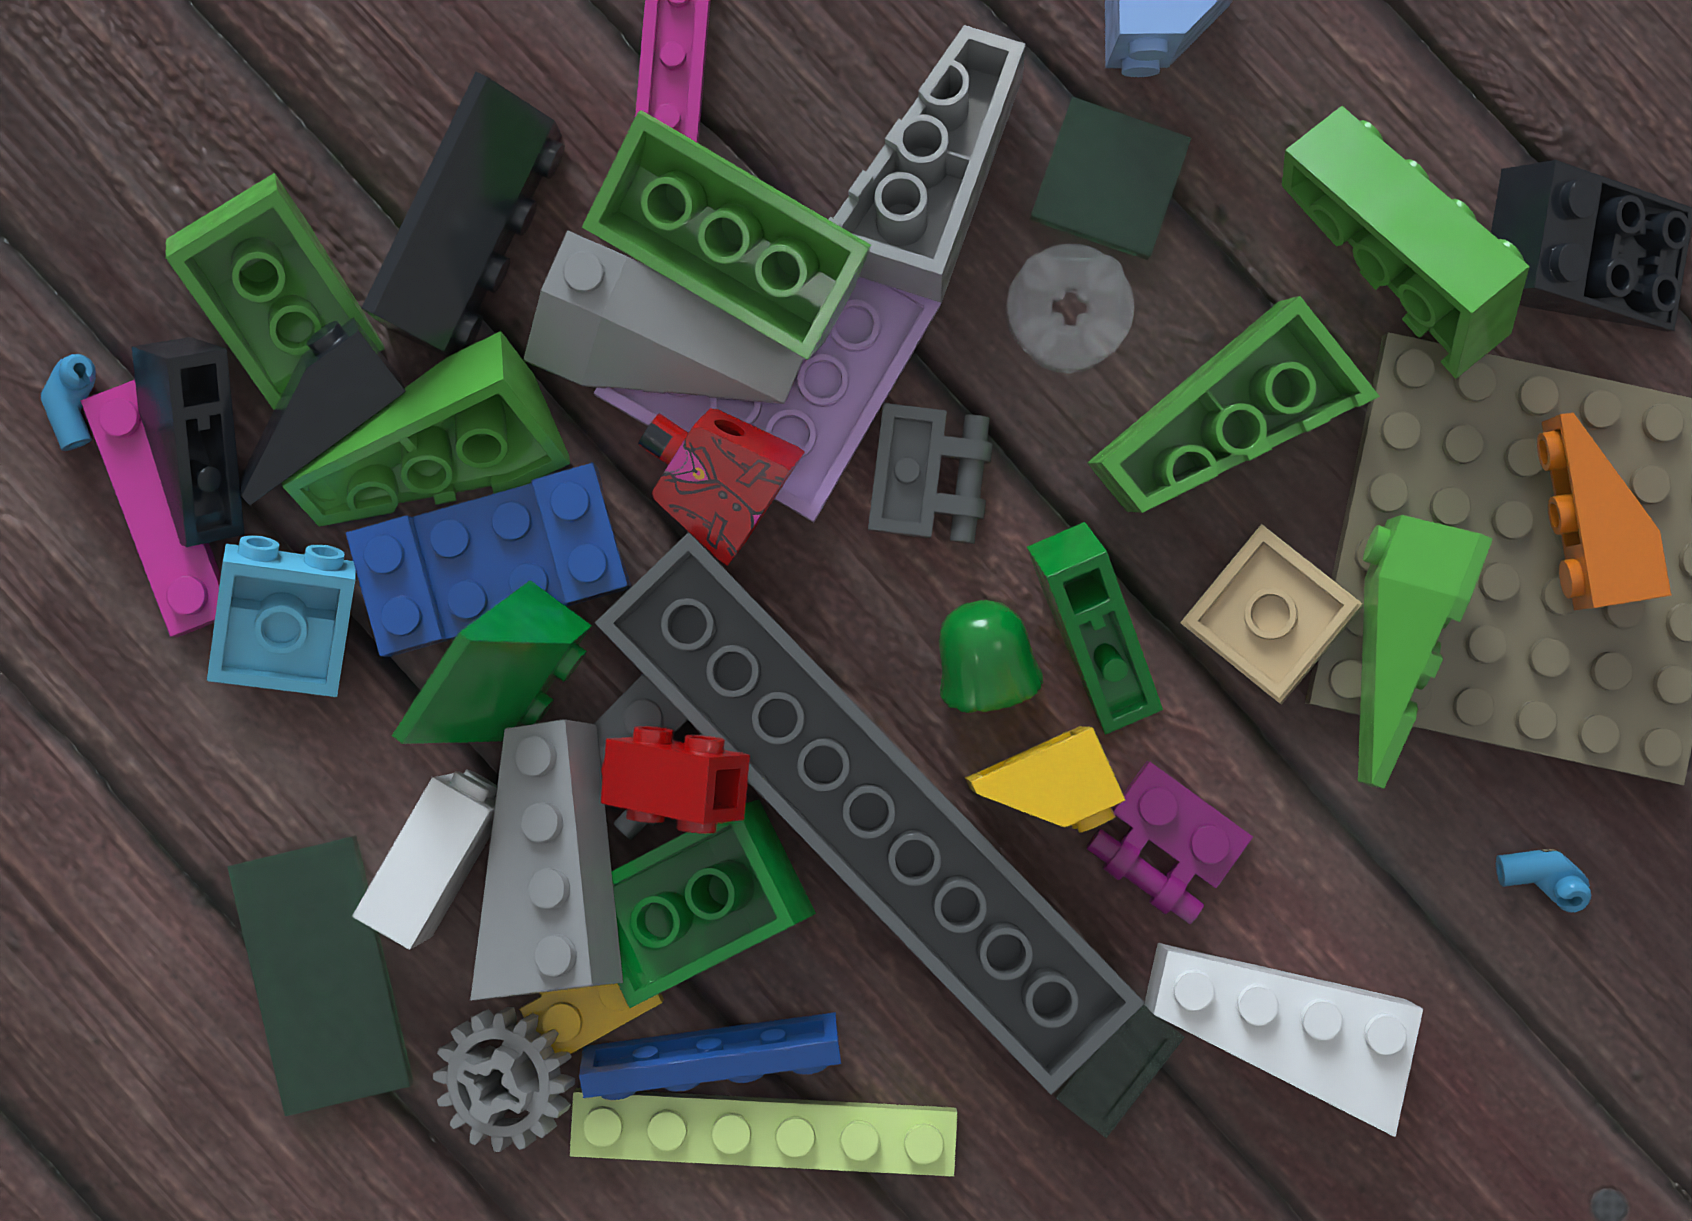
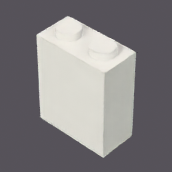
[352,769,498,950]

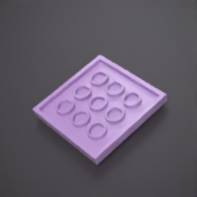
[594,277,941,523]

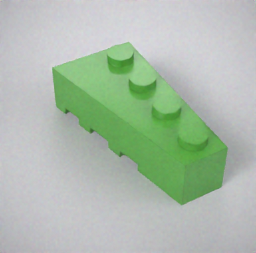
[1282,106,1530,379]
[1087,296,1380,513]

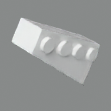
[1144,943,1423,1137]

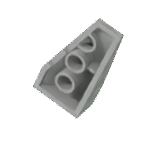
[523,230,804,404]

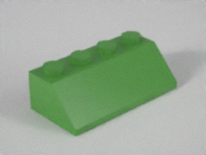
[582,110,872,360]

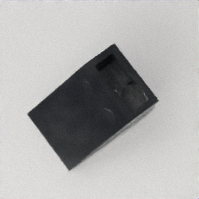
[1491,160,1692,332]

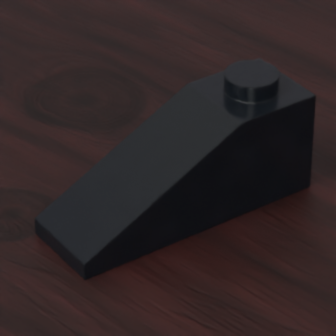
[240,317,406,505]
[131,337,245,547]

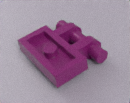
[1086,761,1253,924]

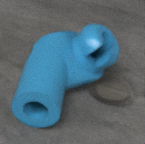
[41,354,96,451]
[1496,849,1592,913]

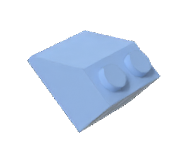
[1105,0,1232,77]

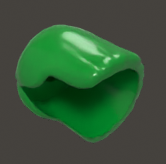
[939,600,1044,713]

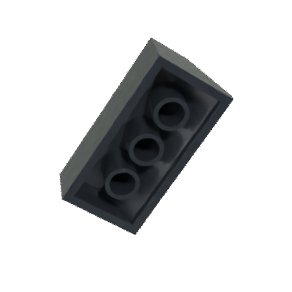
[362,72,565,357]

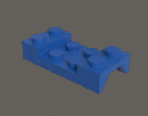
[346,463,632,657]

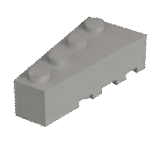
[470,720,623,1000]

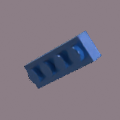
[579,1012,841,1100]

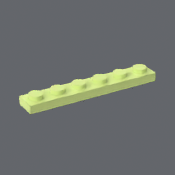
[570,1088,957,1176]

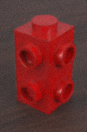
[600,726,750,834]

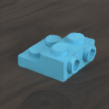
[207,535,356,697]

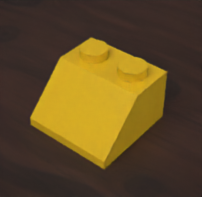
[965,726,1125,833]

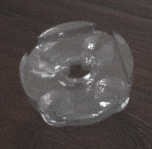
[1006,244,1134,373]

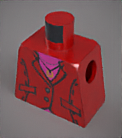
[638,408,805,566]

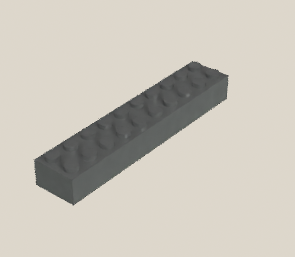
[595,532,1145,1095]

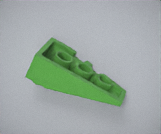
[282,331,570,527]

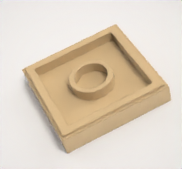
[1180,524,1363,705]

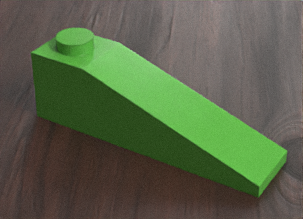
[1358,515,1493,789]

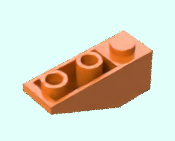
[1537,412,1671,611]

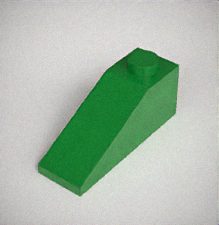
[1027,522,1163,735]

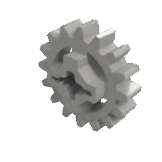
[433,1007,575,1152]

